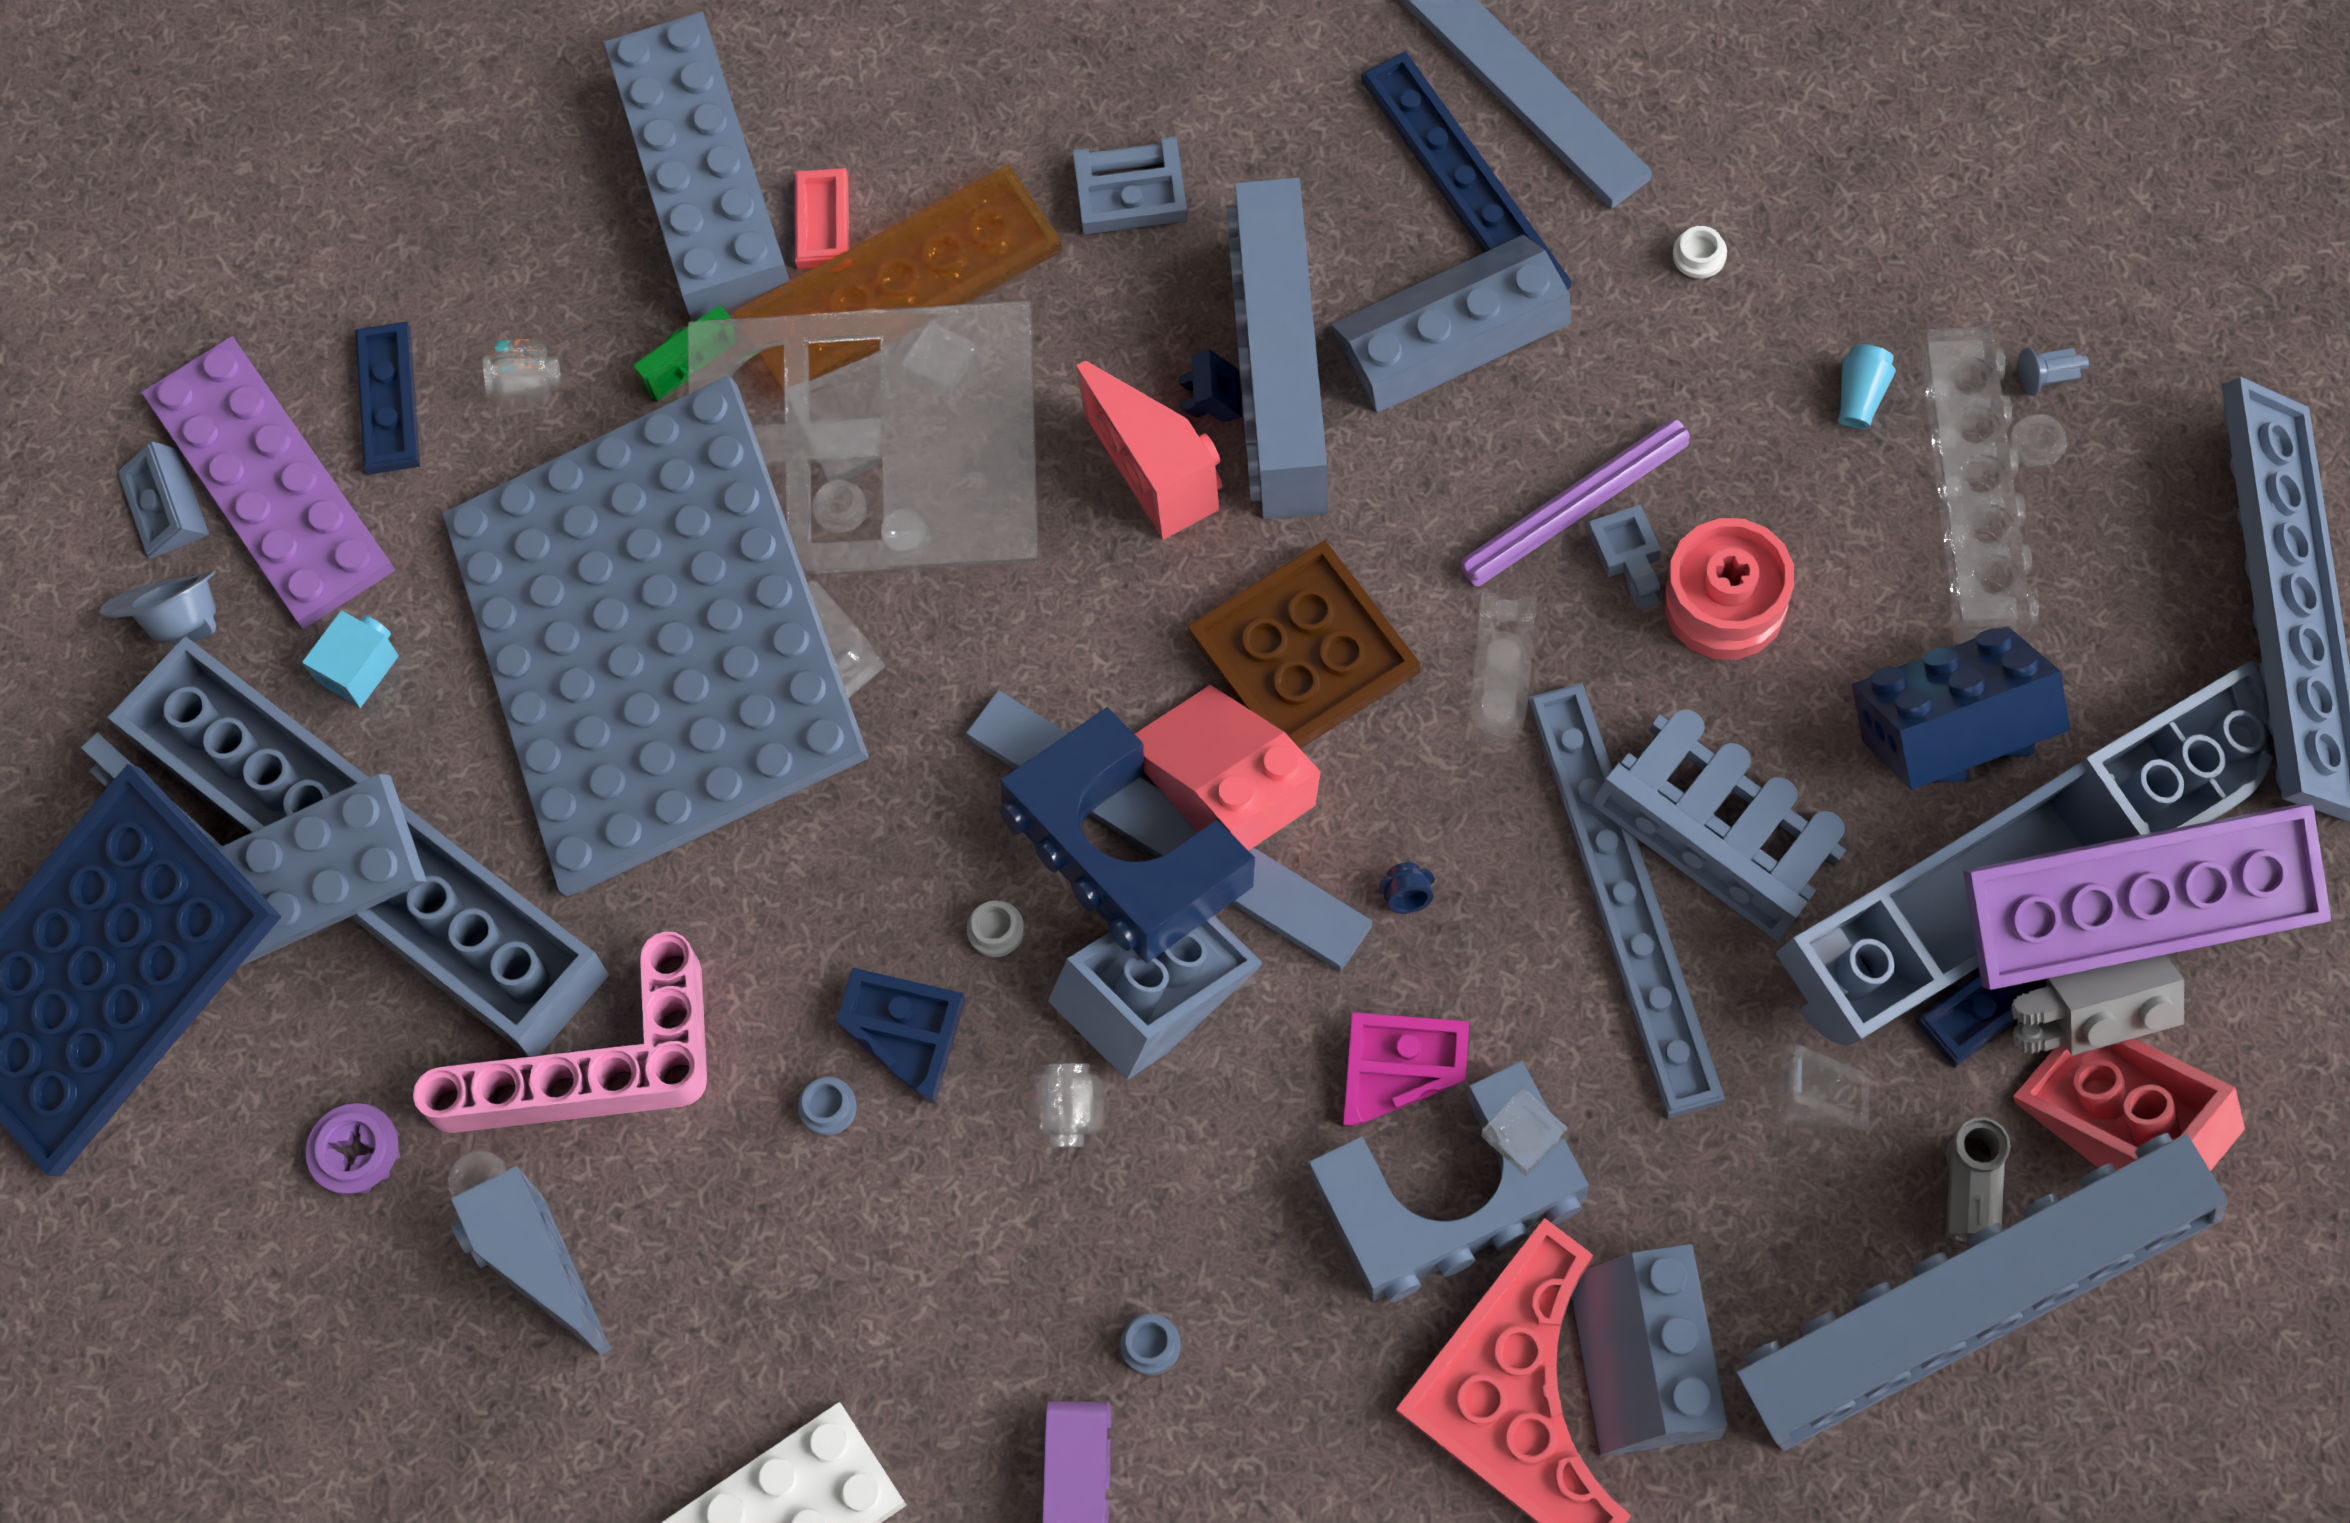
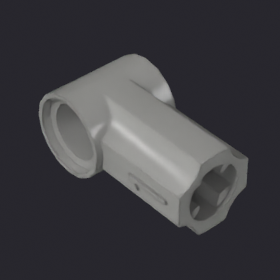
[1945,1117,2011,1242]

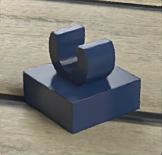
[1179,349,1242,422]

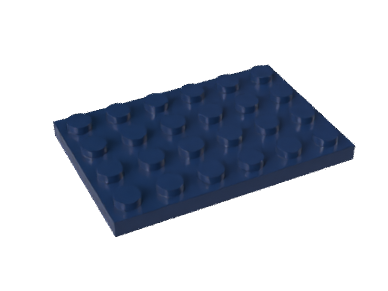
[0,764,282,1177]

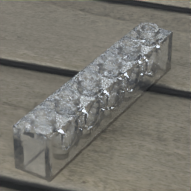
[1919,326,2039,646]

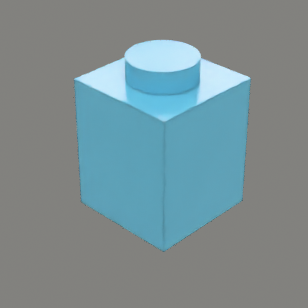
[302,610,399,708]

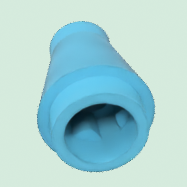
[1838,344,1896,430]

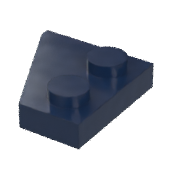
[836,968,966,1104]

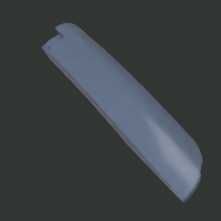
[1775,660,2273,1045]

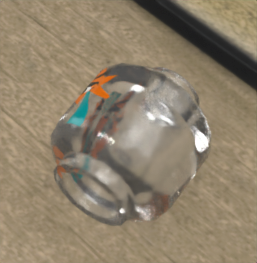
[482,338,561,409]

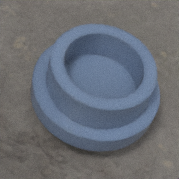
[798,1077,857,1136]
[1120,1314,1181,1375]

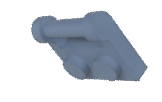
[1073,136,1188,235]

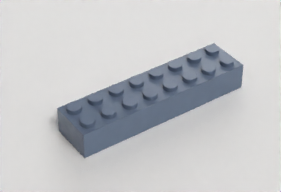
[1737,1133,2228,1451]

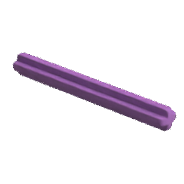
[1460,419,1690,586]

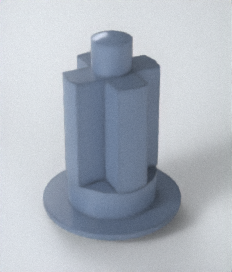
[2017,347,2089,396]

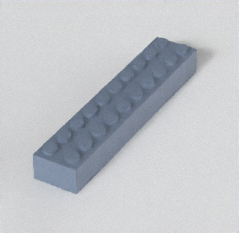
[107,636,609,1057]

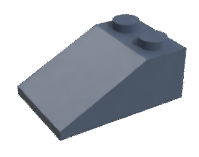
[1048,916,1263,1080]
[450,1166,611,1355]

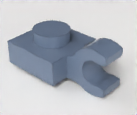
[1588,505,1661,610]

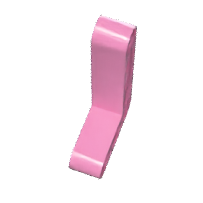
[413,931,707,1133]

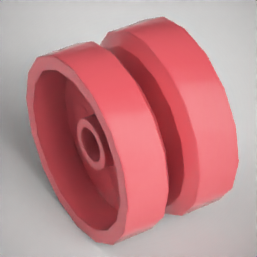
[1665,518,1794,660]

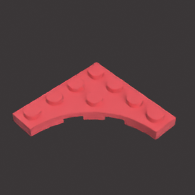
[1396,1218,1631,1523]

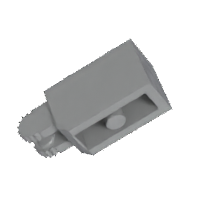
[2012,955,2184,1056]

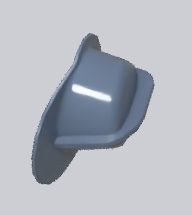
[99,570,216,645]

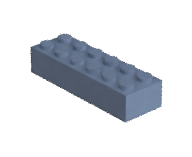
[604,12,794,323]
[1226,178,1328,519]

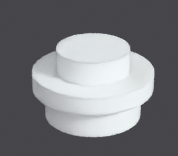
[1673,226,1727,278]

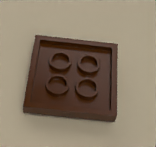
[1188,540,1421,749]

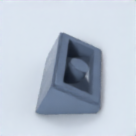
[117,442,209,559]

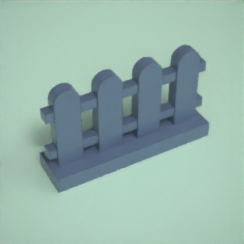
[1591,710,1846,942]

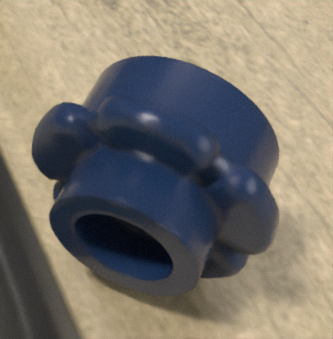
[1379,862,1435,914]

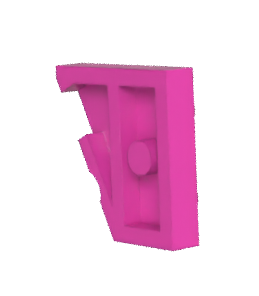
[1343,1012,1469,1127]

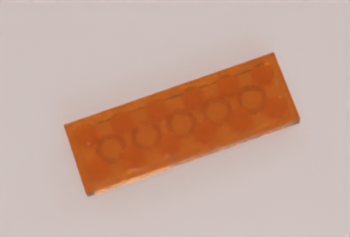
[734,164,1063,400]

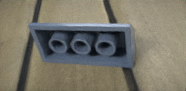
[1331,234,1571,412]

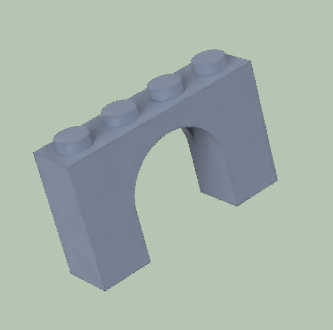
[1309,1061,1589,1303]

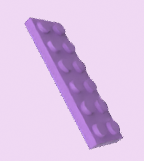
[142,336,395,629]
[1963,803,2332,990]

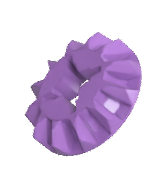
[306,1103,401,1197]

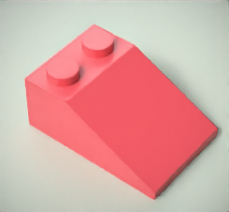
[1076,360,1223,540]
[1135,685,1321,851]
[2013,1038,2245,1171]

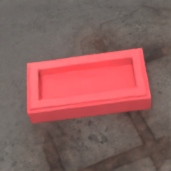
[795,168,849,269]

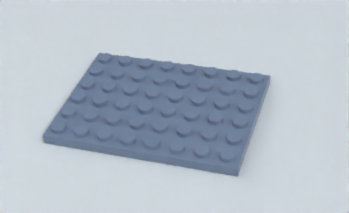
[443,375,869,896]

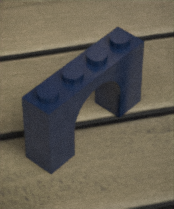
[999,707,1255,964]

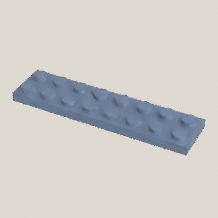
[2222,376,2350,822]

